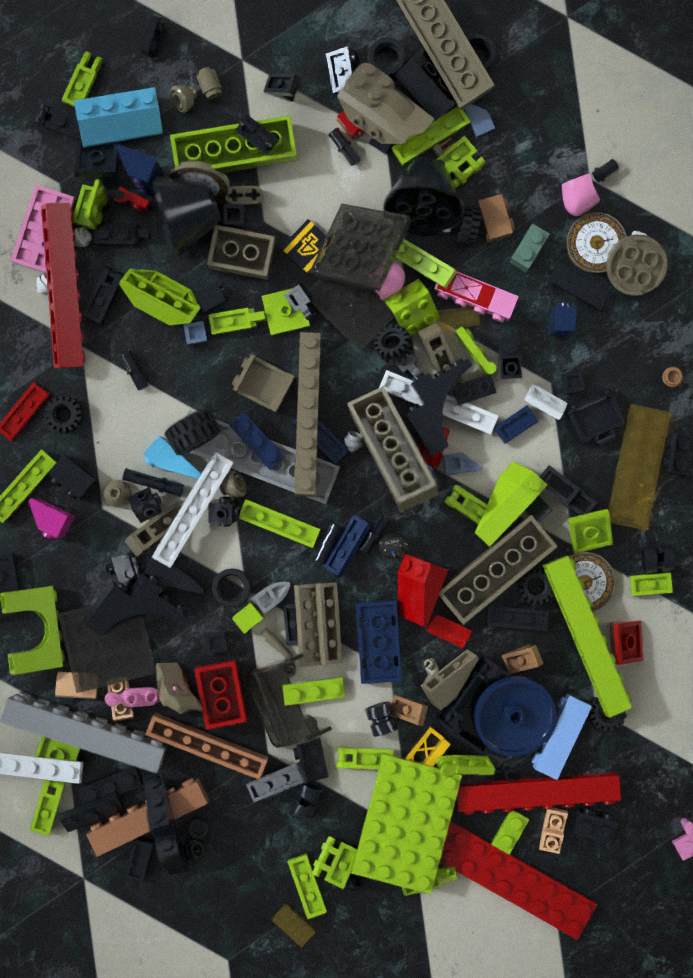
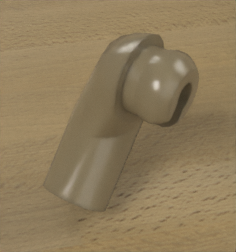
[423,658,440,683]

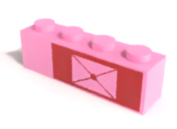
[433,272,519,323]

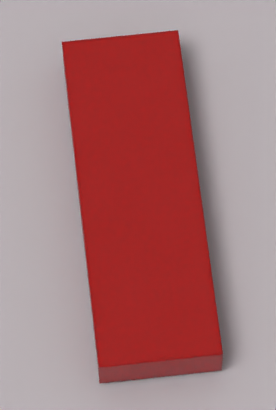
[0,382,50,442]

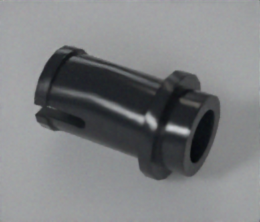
[592,159,619,182]

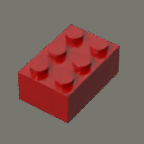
[194,659,248,729]

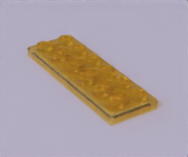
[609,404,671,530]

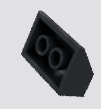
[395,47,456,121]

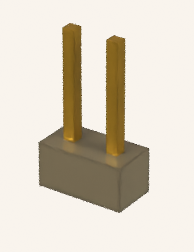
[432,138,455,157]

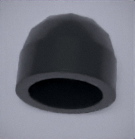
[346,874,364,891]

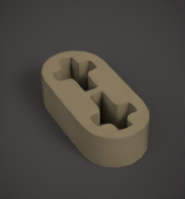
[226,186,264,206]

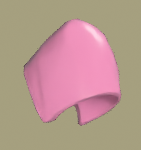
[562,174,600,216]
[368,262,405,300]

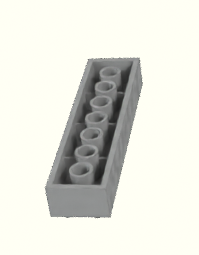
[0,692,169,773]

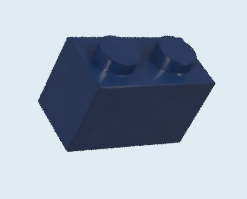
[550,303,577,336]

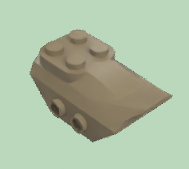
[337,63,434,144]

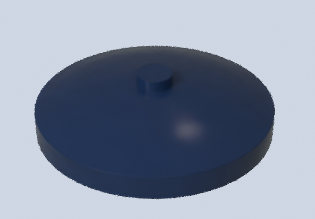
[474,676,556,756]

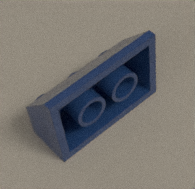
[116,144,164,196]

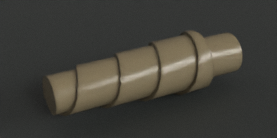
[260,628,292,659]

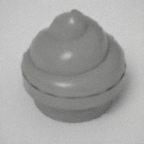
[344,431,364,453]

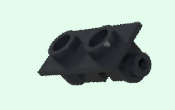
[235,115,280,155]
[452,374,497,405]

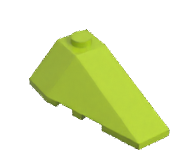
[475,461,547,547]

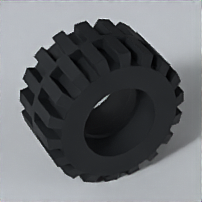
[164,408,221,456]

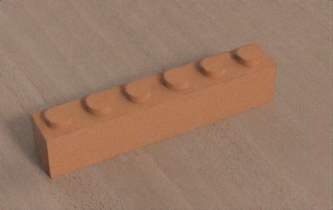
[145,713,268,780]
[87,778,209,857]

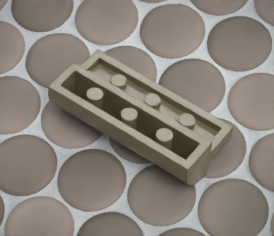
[294,582,342,667]

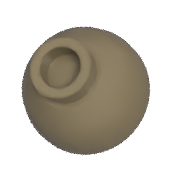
[170,85,197,113]
[220,470,247,498]
[103,479,131,508]

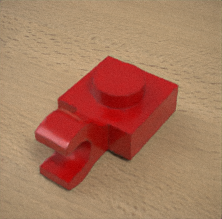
[114,187,152,212]

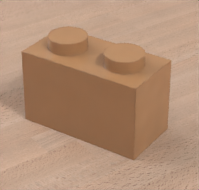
[477,194,515,243]

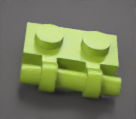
[436,136,486,188]
[312,836,357,889]

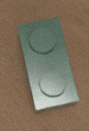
[509,224,549,272]

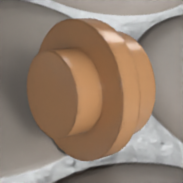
[662,367,683,387]

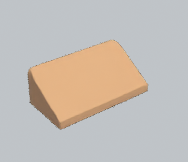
[55,672,99,699]

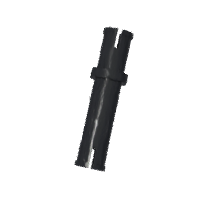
[122,468,184,497]

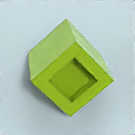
[232,602,264,634]

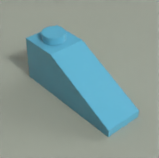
[143,436,202,479]

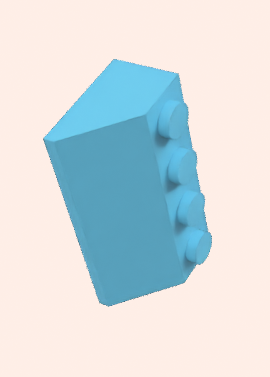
[74,87,163,148]

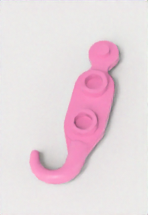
[105,686,178,707]

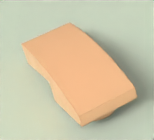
[107,676,134,722]
[539,808,568,854]

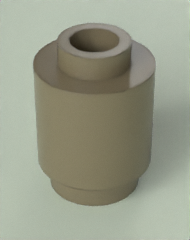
[196,67,222,99]

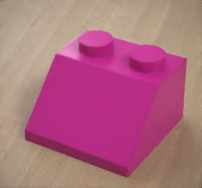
[29,498,75,540]

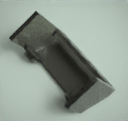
[247,653,332,748]

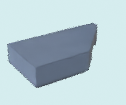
[463,104,495,138]
[442,453,482,475]

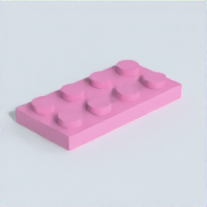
[11,185,75,273]

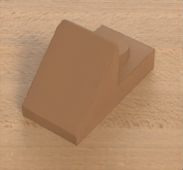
[502,644,543,674]
[391,695,428,726]

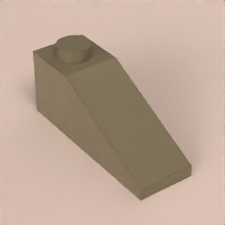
[418,323,463,387]
[125,502,181,557]
[421,649,479,710]

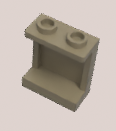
[232,354,295,413]

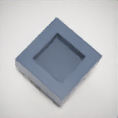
[183,321,208,345]

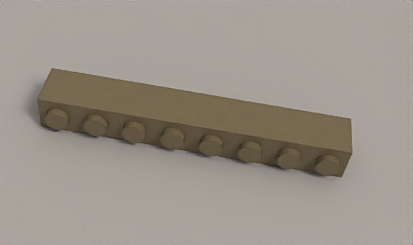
[295,332,321,497]

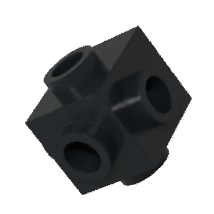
[128,487,162,523]
[208,497,240,527]

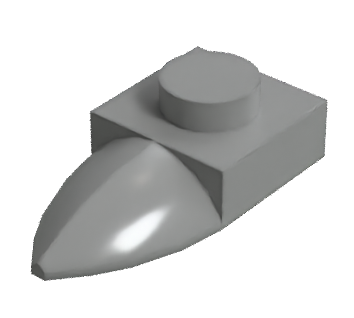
[251,582,290,614]

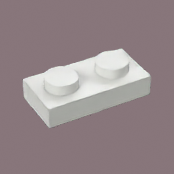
[524,384,568,420]

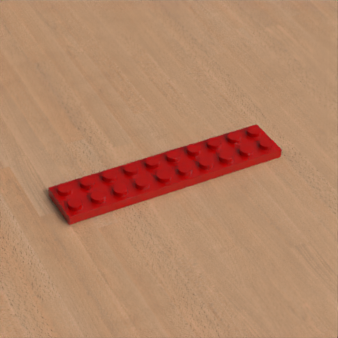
[440,820,597,940]

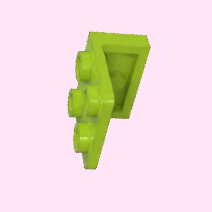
[72,179,108,230]
[384,279,440,337]

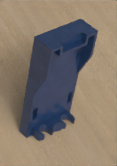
[356,600,402,684]

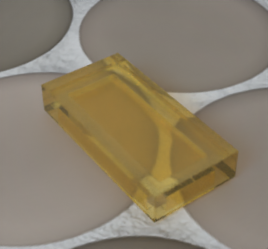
[438,306,480,331]
[272,903,315,947]

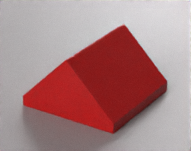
[610,620,644,665]

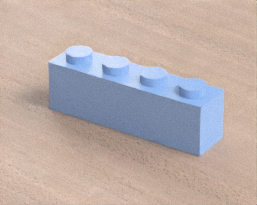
[532,694,592,780]

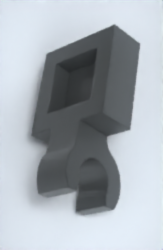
[395,350,421,377]

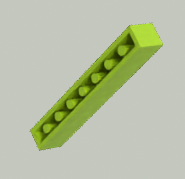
[542,556,632,718]

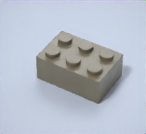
[207,225,276,280]

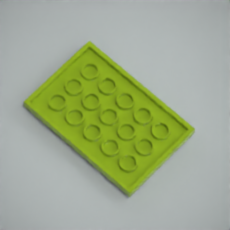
[352,753,462,894]

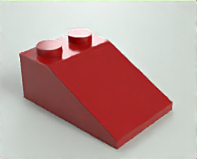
[398,554,448,627]

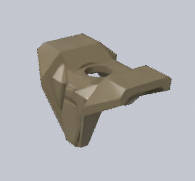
[156,662,202,715]

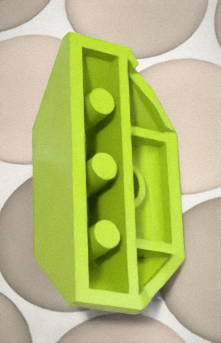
[119,269,201,325]

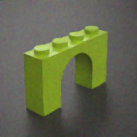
[0,586,65,675]

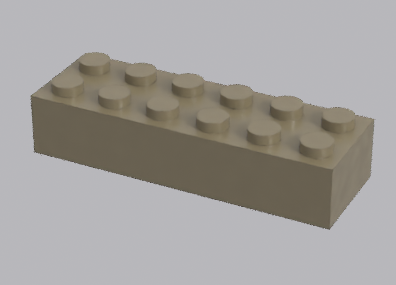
[347,386,439,512]
[439,515,558,625]

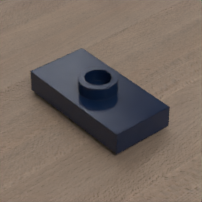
[494,405,539,444]

